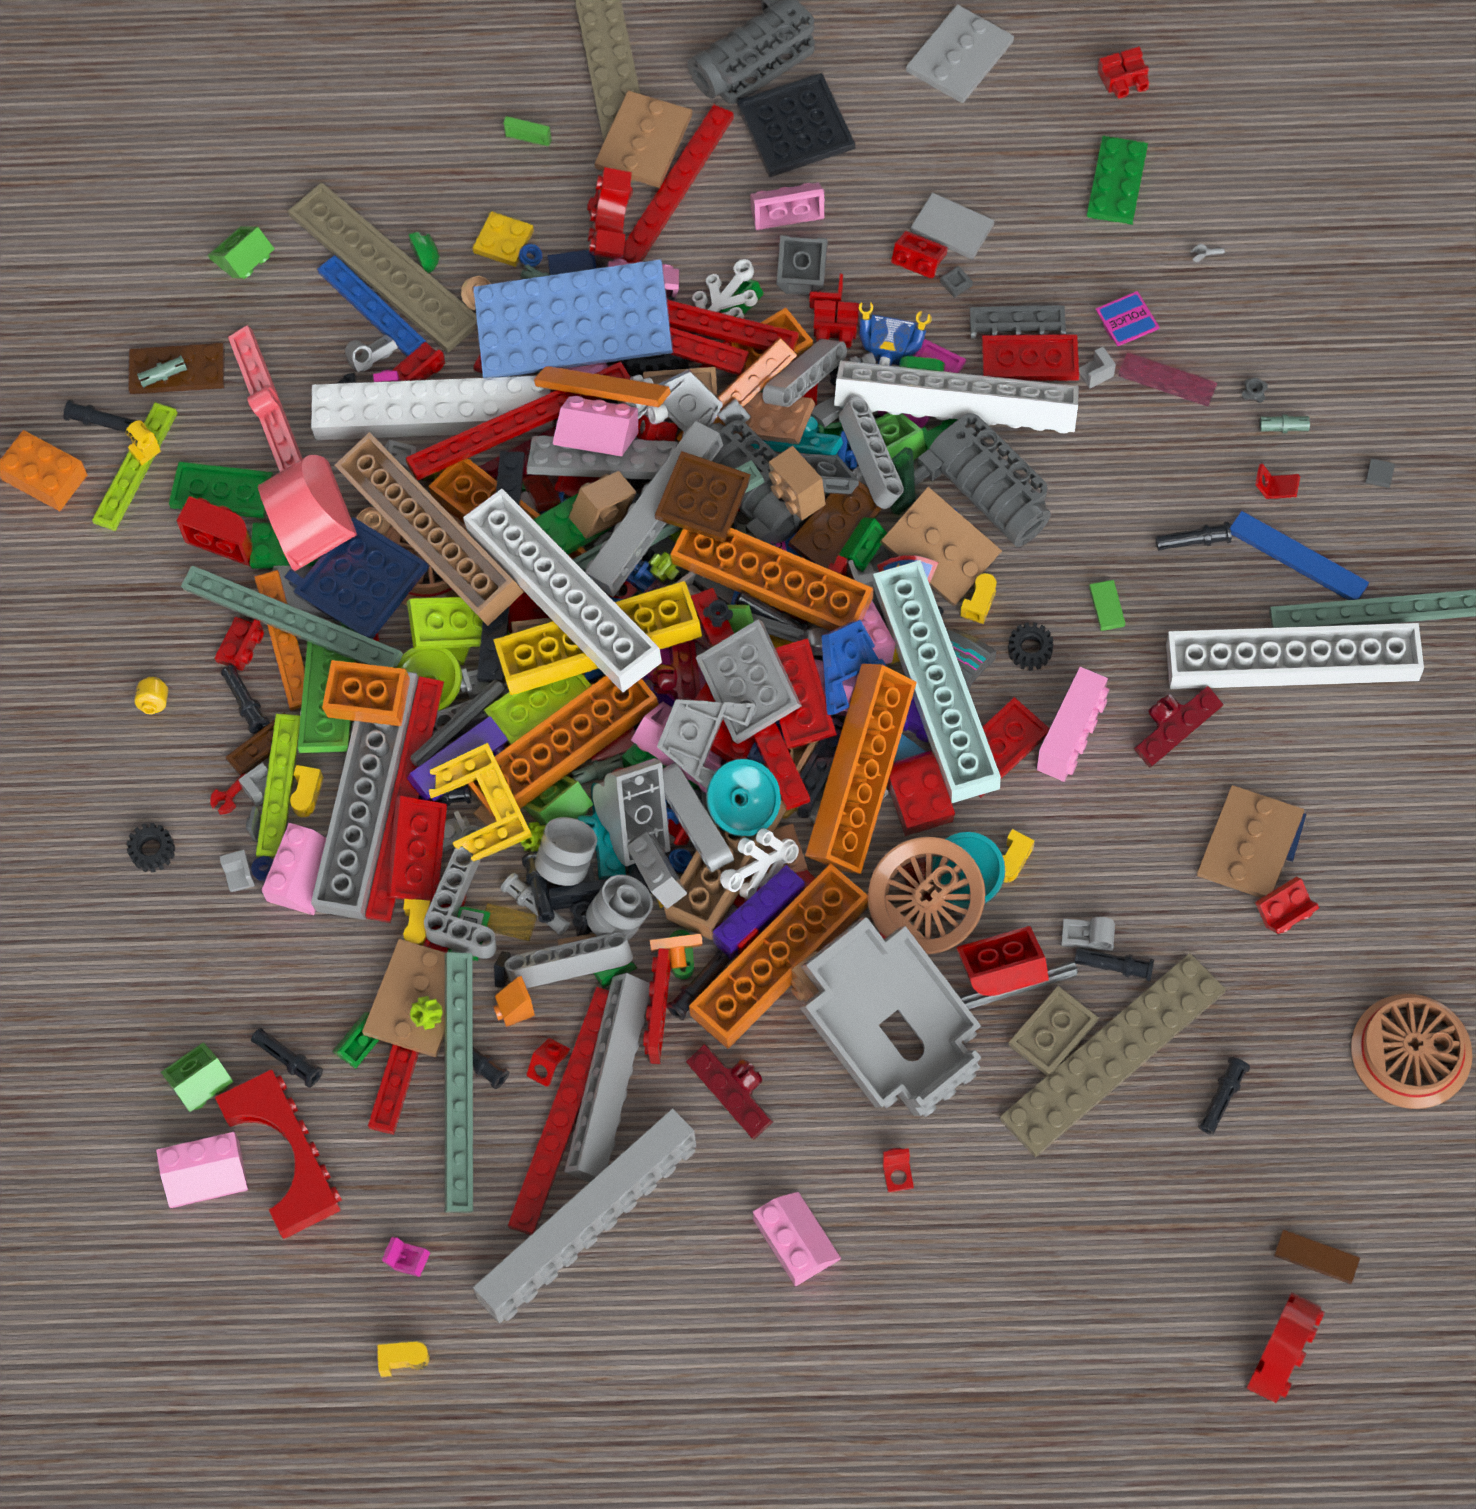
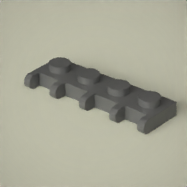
[970,305,1066,339]

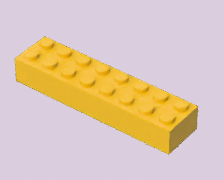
[494,581,702,695]

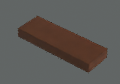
[225,712,285,776]
[1274,1230,1360,1284]

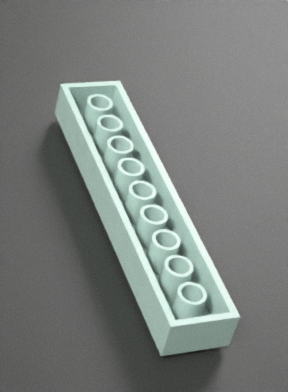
[873,560,1001,803]

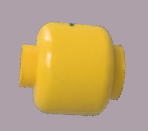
[134,677,168,714]

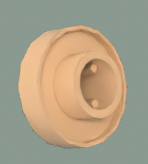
[461,276,491,311]
[356,507,391,536]

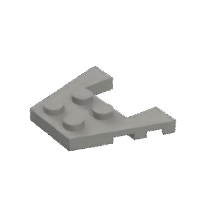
[621,369,723,432]
[657,700,756,789]

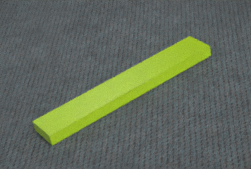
[92,402,178,531]
[256,714,301,859]

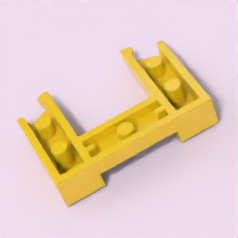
[429,743,532,862]

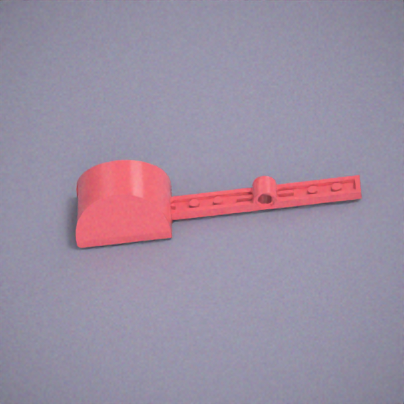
[228,325,357,571]

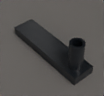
[797,719,844,818]
[549,863,653,910]

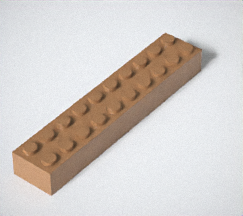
[334,432,524,626]
[664,740,820,940]

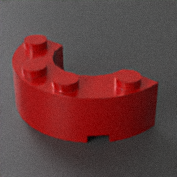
[587,167,632,259]
[1246,1292,1325,1403]

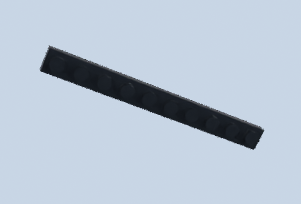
[477,451,525,684]

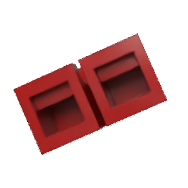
[1098,46,1149,99]
[814,300,859,348]

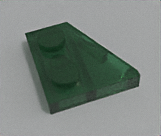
[890,447,916,515]

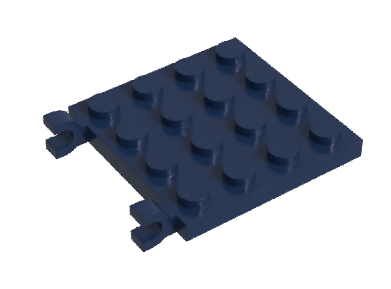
[284,517,429,639]

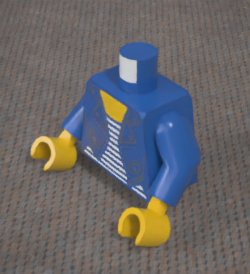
[859,302,932,366]

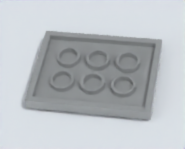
[906,4,1014,103]
[696,619,802,744]

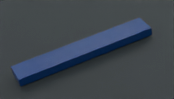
[317,255,427,357]
[1230,511,1369,600]

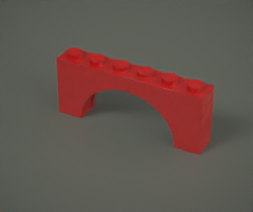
[215,1069,342,1240]

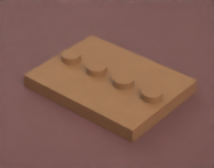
[595,91,692,188]
[880,487,1002,606]
[1197,785,1305,898]
[362,939,446,1058]

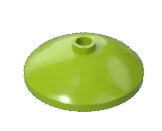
[396,648,462,711]

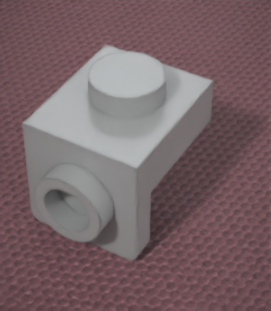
[461,668,490,699]

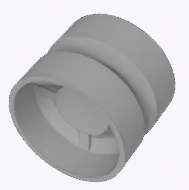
[535,817,597,886]
[586,875,653,941]

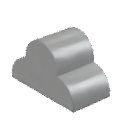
[593,758,670,867]

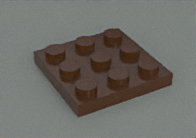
[655,451,751,543]

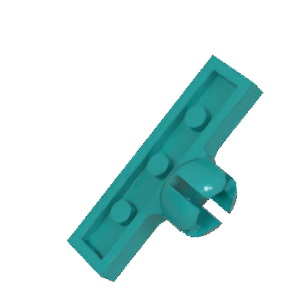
[750,415,843,455]
[577,783,626,880]

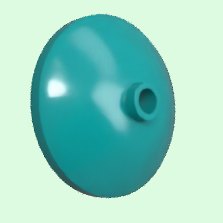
[706,759,781,836]
[932,832,1005,908]

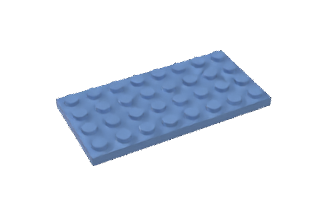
[473,259,673,378]

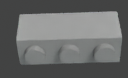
[626,832,688,909]

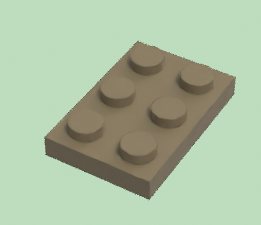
[1008,986,1099,1076]

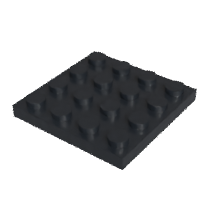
[737,73,855,178]

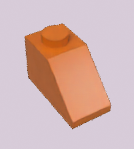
[493,976,535,1027]

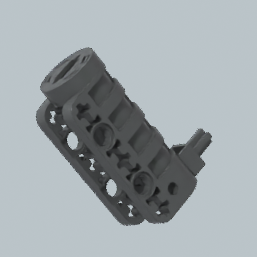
[687,0,815,104]
[904,413,1051,547]
[708,420,813,544]

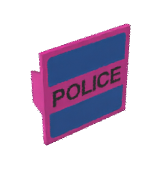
[1096,291,1160,347]

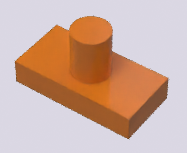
[650,934,702,969]

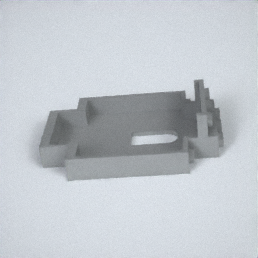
[799,917,981,1117]

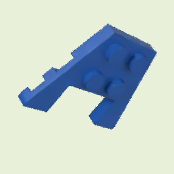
[822,620,886,715]

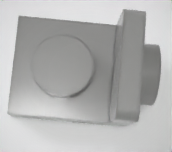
[384,440,416,472]
[442,810,470,852]

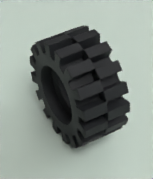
[1008,622,1054,671]
[126,823,175,872]

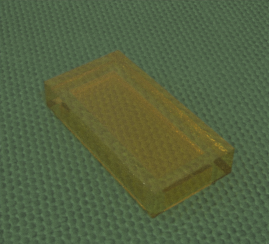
[485,903,537,941]

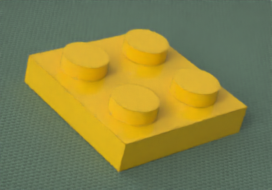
[473,211,534,267]

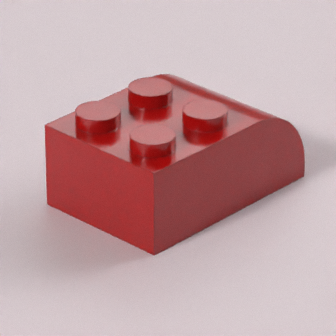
[176,496,252,567]
[887,751,955,836]
[956,926,1049,996]

